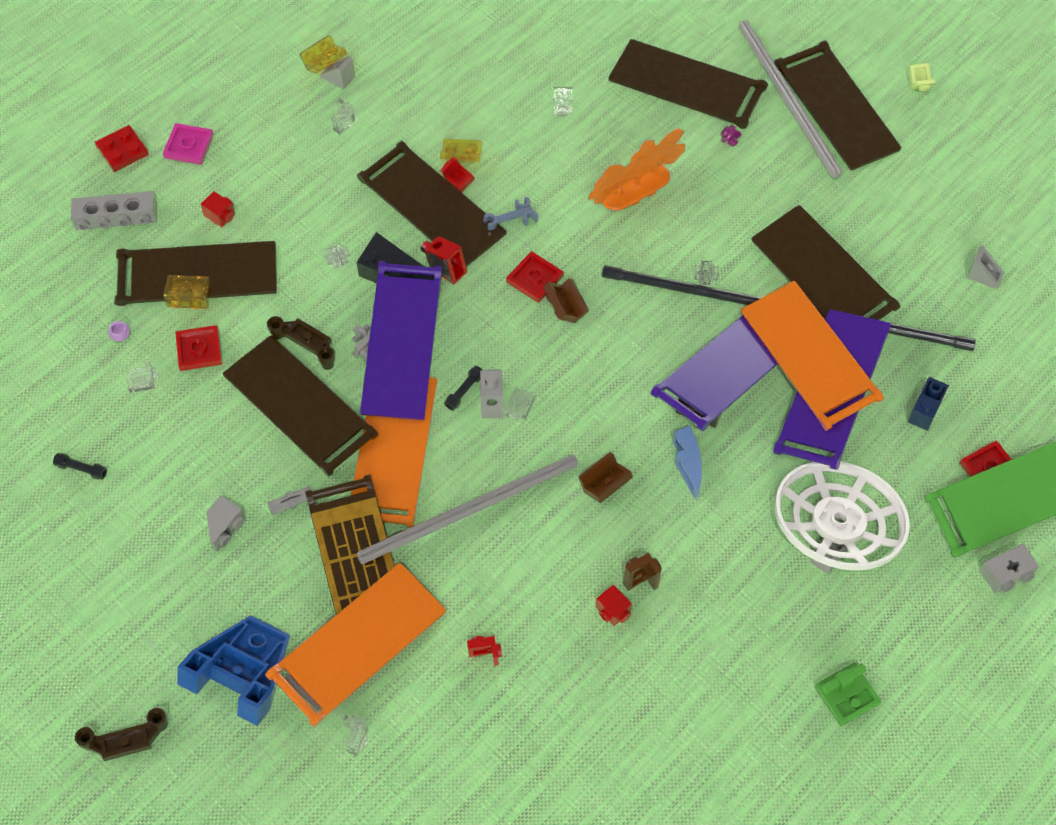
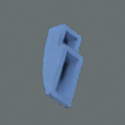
[673,425,702,499]

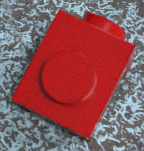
[440,157,475,192]
[467,636,502,666]

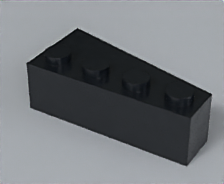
[356,232,441,293]

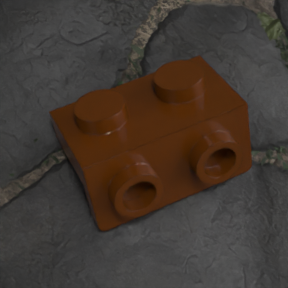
[543,278,589,323]
[579,452,633,503]
[623,553,662,591]

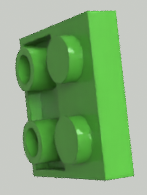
[814,662,882,727]

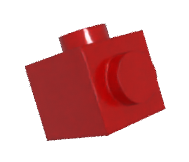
[200,191,235,228]
[596,584,632,626]

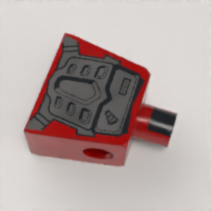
[421,236,467,285]

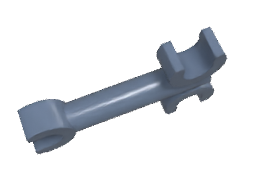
[483,197,538,230]

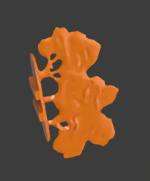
[588,128,685,211]

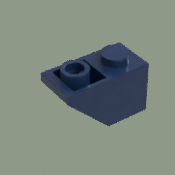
[908,377,949,431]

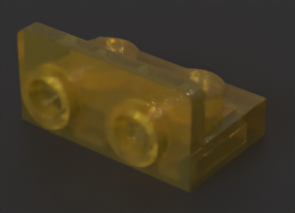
[299,35,347,73]
[440,138,482,162]
[163,275,210,309]

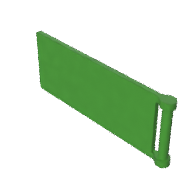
[924,442,1056,558]

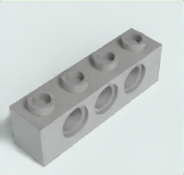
[71,191,157,230]

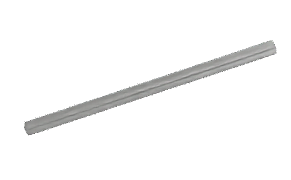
[739,20,842,179]
[357,455,578,564]

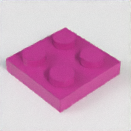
[163,123,214,165]

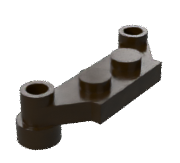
[267,316,335,370]
[75,708,168,761]

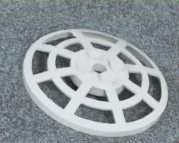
[774,462,910,571]

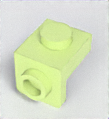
[908,63,936,92]

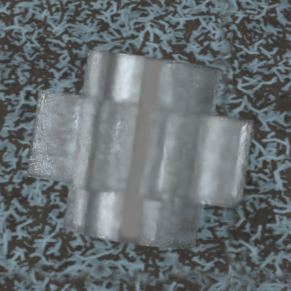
[324,243,351,268]
[694,260,719,286]

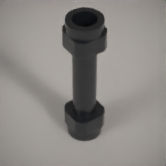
[444,365,483,411]
[53,453,107,480]

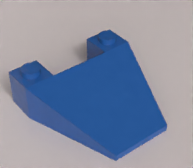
[177,615,290,726]

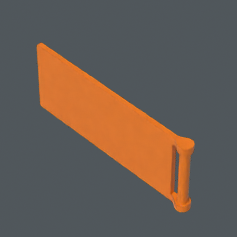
[741,281,884,431]
[351,377,437,527]
[265,563,446,727]

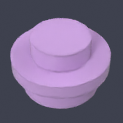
[108,321,130,342]

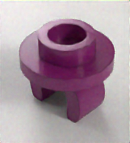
[720,125,742,147]

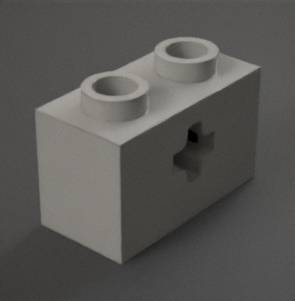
[980,543,1039,593]

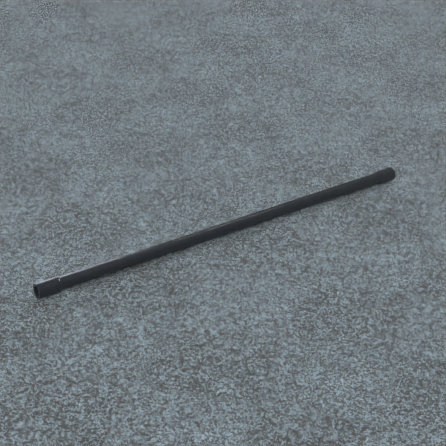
[602,265,976,351]

